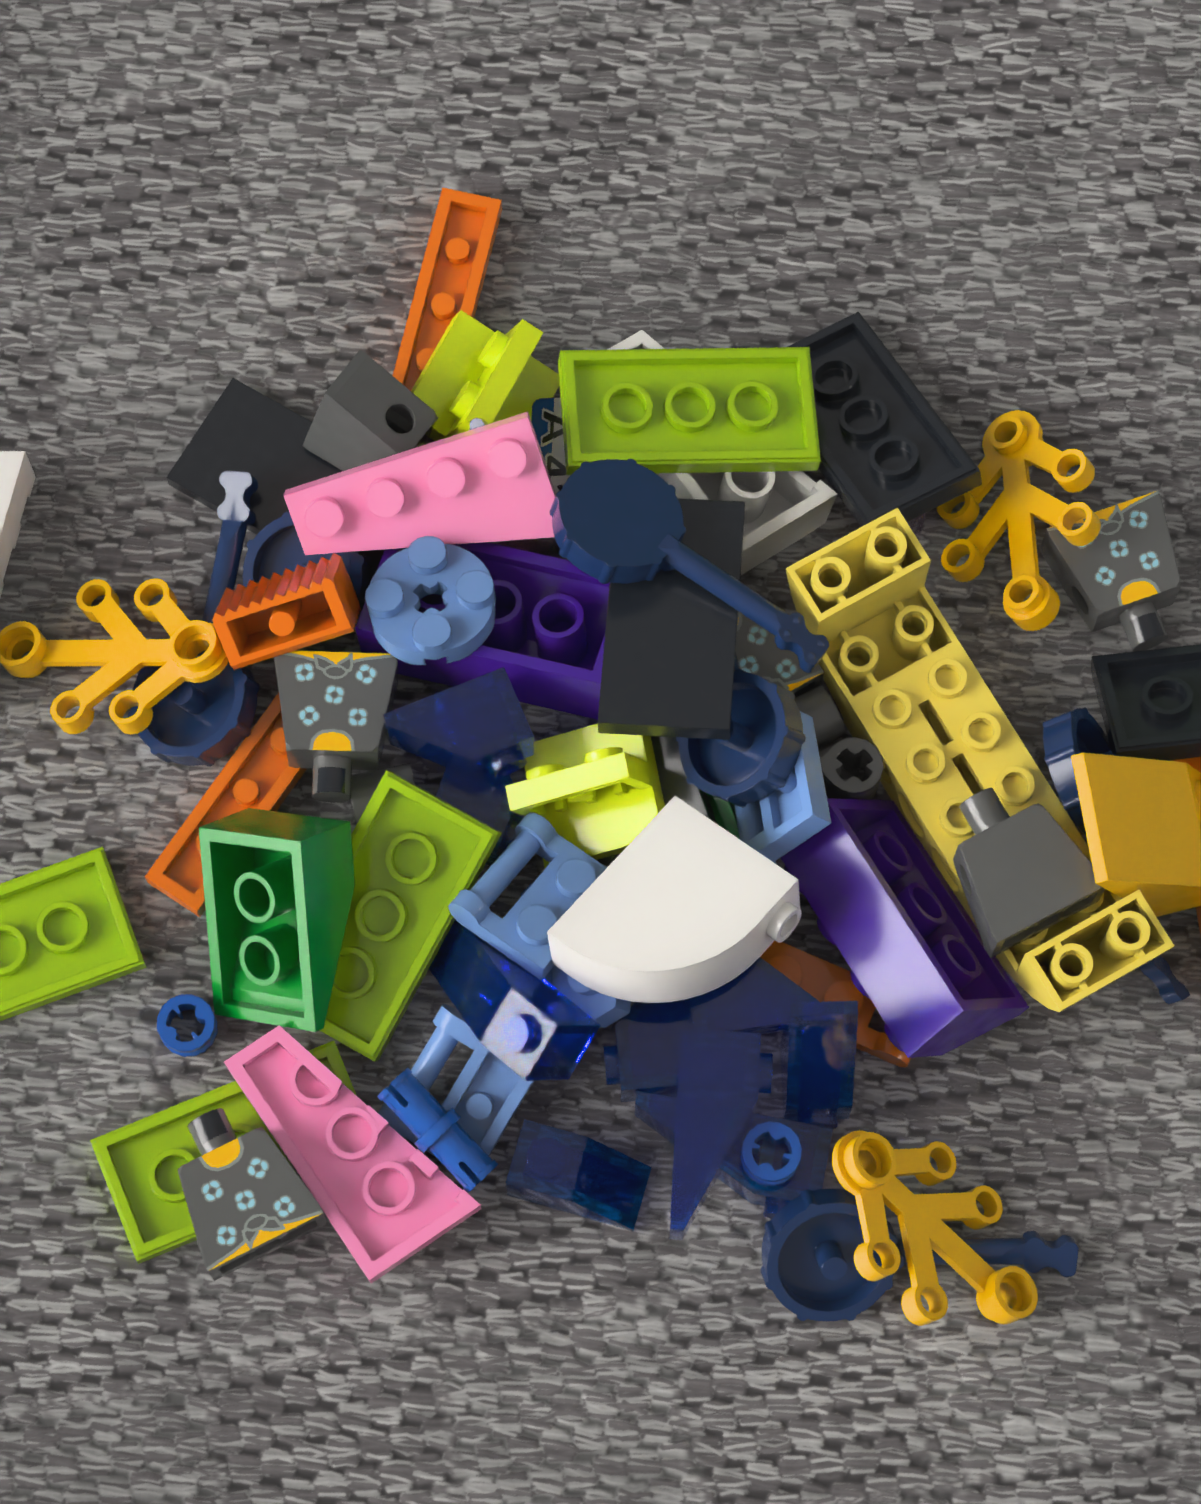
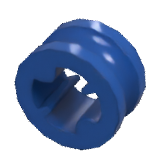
[157,994,218,1057]
[740,1121,802,1186]

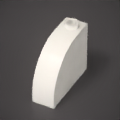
[547,796,802,1003]

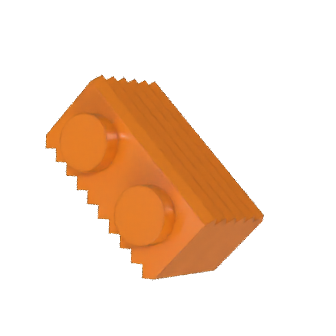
[212,553,361,670]

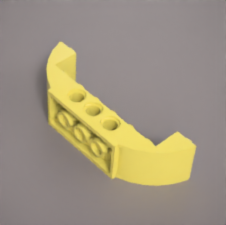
[786,507,1175,1012]

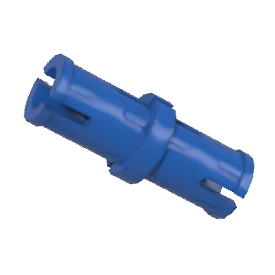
[377,1067,499,1193]

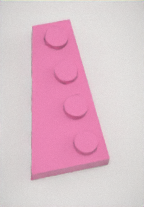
[284,412,556,555]
[224,1025,482,1283]

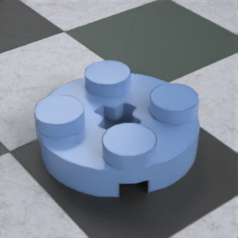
[365,536,496,665]

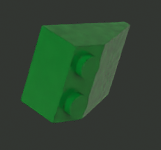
[199,808,355,1032]

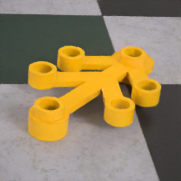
[936,410,1101,631]
[0,578,229,735]
[832,1130,1038,1326]

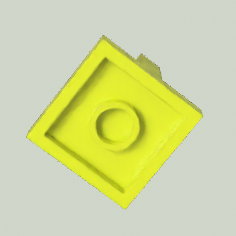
[411,310,560,441]
[505,723,665,868]

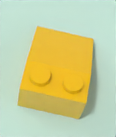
[1071,752,1201,917]

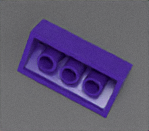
[355,542,610,720]
[781,798,1029,1058]

